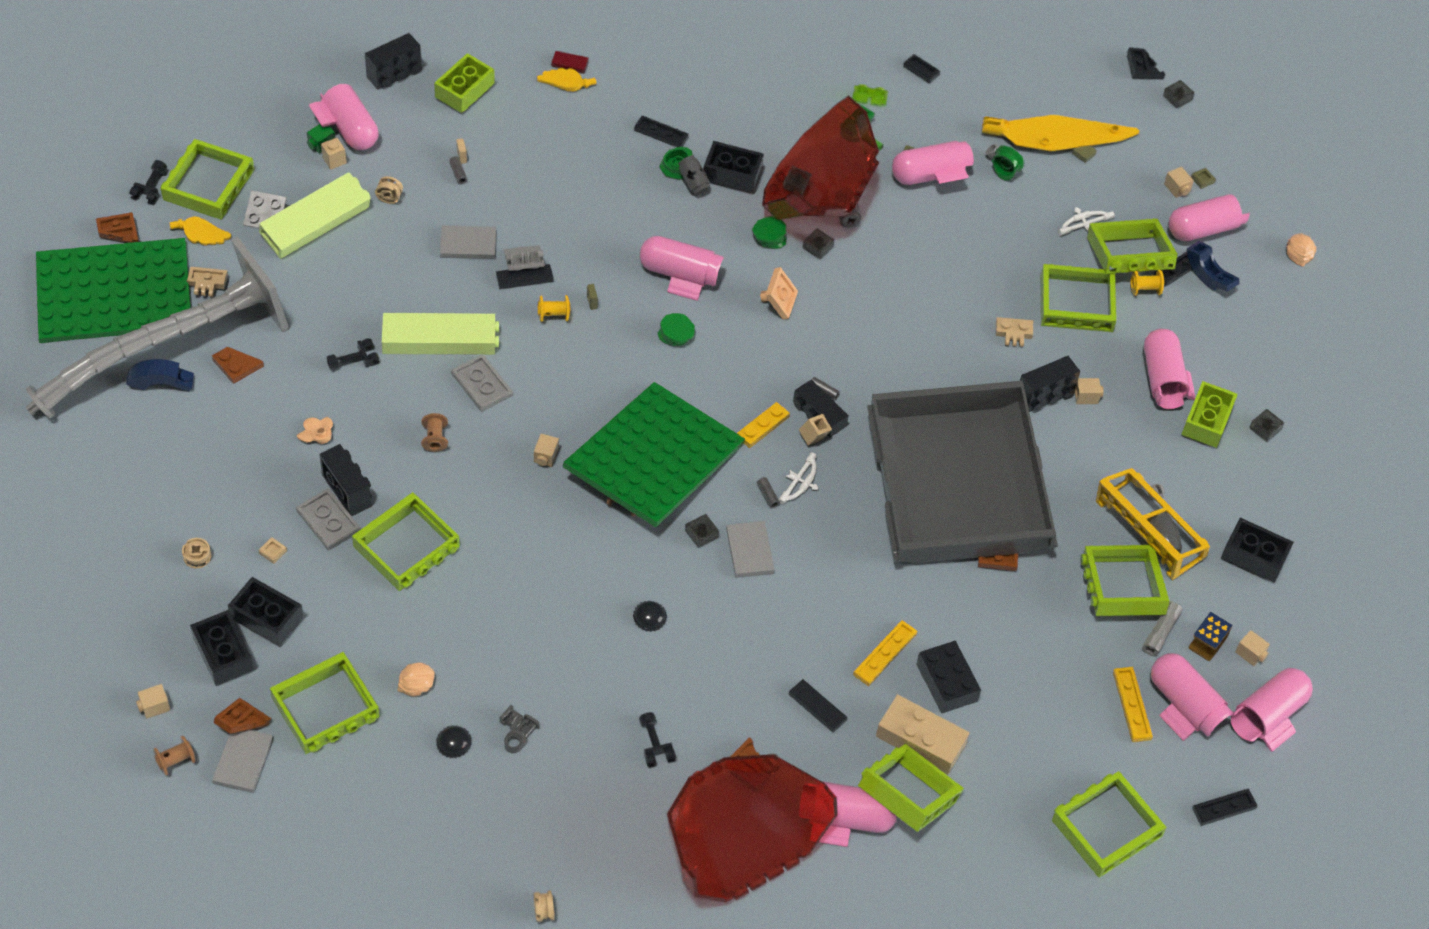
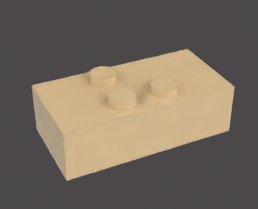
[876,694,970,775]

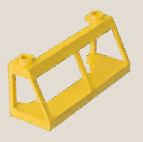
[1095,468,1210,581]

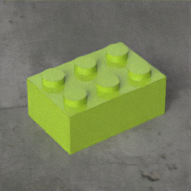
[434,53,495,113]
[1181,381,1238,448]

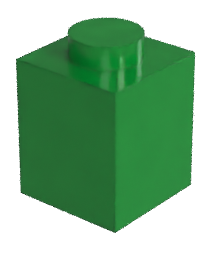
[307,124,335,154]

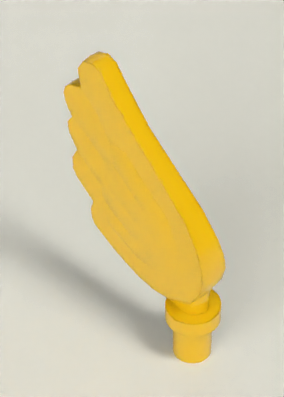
[537,68,596,92]
[169,216,231,246]

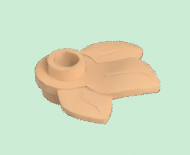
[297,417,333,444]

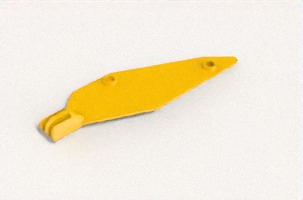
[982,115,1139,151]

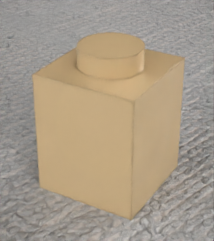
[321,138,346,170]
[1164,167,1194,198]
[1074,378,1104,404]
[799,414,832,445]
[534,434,559,467]
[1235,630,1270,666]
[136,684,170,719]

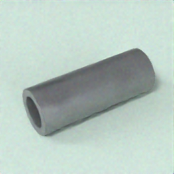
[449,156,468,184]
[812,377,840,401]
[757,477,780,508]

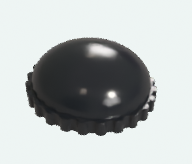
[633,601,667,632]
[436,725,472,759]

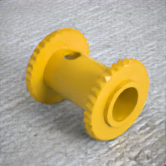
[1130,270,1164,296]
[537,295,570,322]

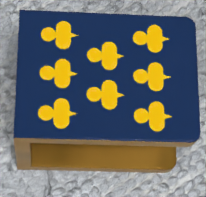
[1188,611,1233,661]

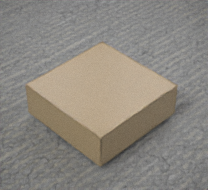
[456,138,467,164]
[258,537,287,564]

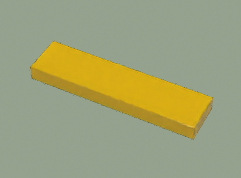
[853,620,918,687]
[1113,667,1153,742]

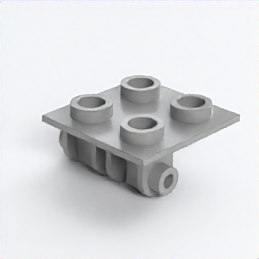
[243,190,287,228]
[504,245,545,271]

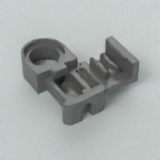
[499,705,539,754]

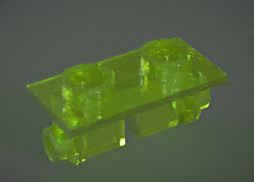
[852,84,888,106]

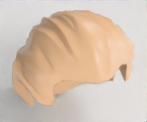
[1286,233,1316,267]
[397,662,435,696]

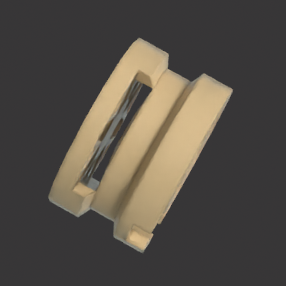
[375,176,403,204]
[182,537,211,569]
[533,890,554,922]

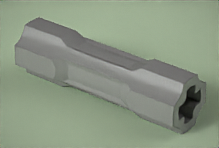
[1142,601,1182,656]

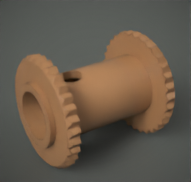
[421,413,448,452]
[153,736,195,775]

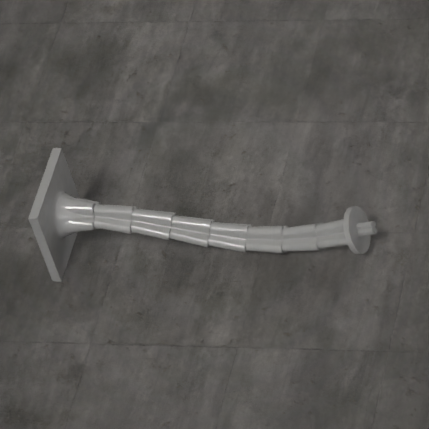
[26,236,289,418]

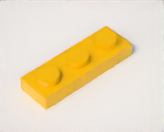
[737,402,790,448]

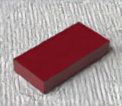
[551,51,589,74]

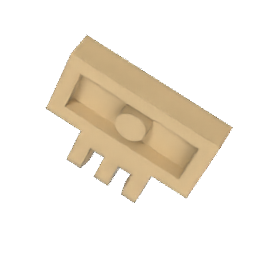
[187,267,228,297]
[996,317,1033,347]

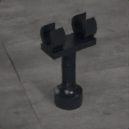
[129,160,167,205]
[326,338,380,370]
[639,712,676,768]

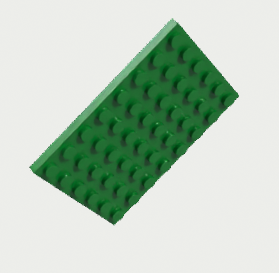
[36,238,191,343]
[563,382,745,527]

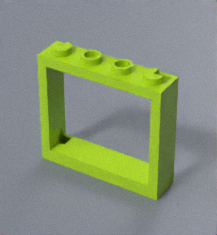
[160,139,254,220]
[1087,218,1177,274]
[1040,264,1116,332]
[352,492,460,591]
[1080,545,1169,616]
[270,652,380,754]
[858,744,964,832]
[1052,771,1167,878]

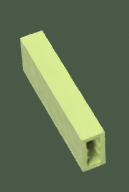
[259,172,371,259]
[382,313,499,355]

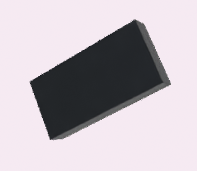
[903,54,941,84]

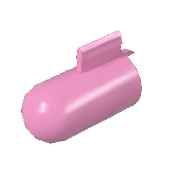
[309,84,379,150]
[892,141,974,185]
[1168,194,1250,241]
[640,236,724,301]
[1143,328,1196,409]
[1151,653,1233,741]
[1231,668,1313,752]
[799,780,897,847]

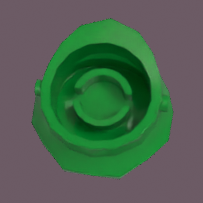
[992,145,1024,181]
[659,147,693,180]
[752,216,787,249]
[657,313,695,346]

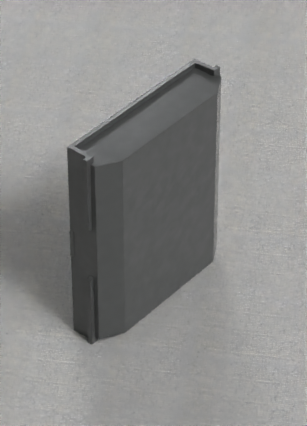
[867,381,1058,563]

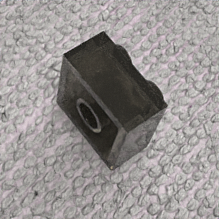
[1163,80,1195,108]
[782,165,812,196]
[802,228,835,259]
[1249,409,1284,442]
[685,514,719,548]

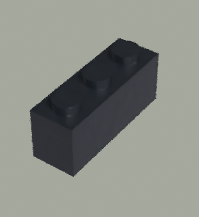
[793,379,849,437]

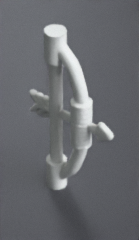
[1058,207,1115,236]
[779,452,819,505]

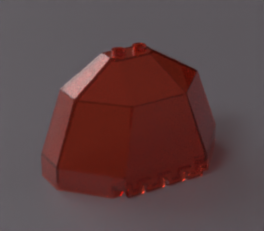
[762,95,879,220]
[667,754,838,903]

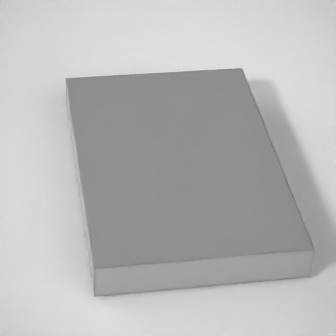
[440,225,496,259]
[451,354,513,412]
[295,488,361,551]
[726,521,775,578]
[212,730,273,793]

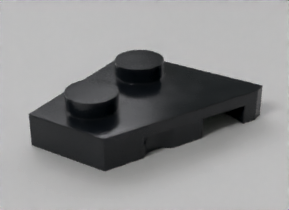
[1127,47,1165,80]

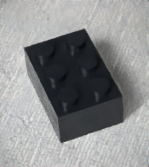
[365,33,422,90]
[703,141,764,193]
[1020,355,1081,412]
[319,444,372,516]
[1221,517,1294,583]
[228,577,303,646]
[190,610,254,685]
[916,640,981,714]

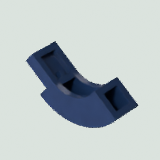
[1187,241,1240,292]
[126,359,194,392]

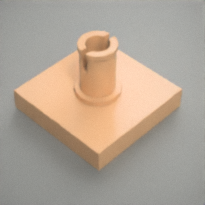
[760,267,798,319]

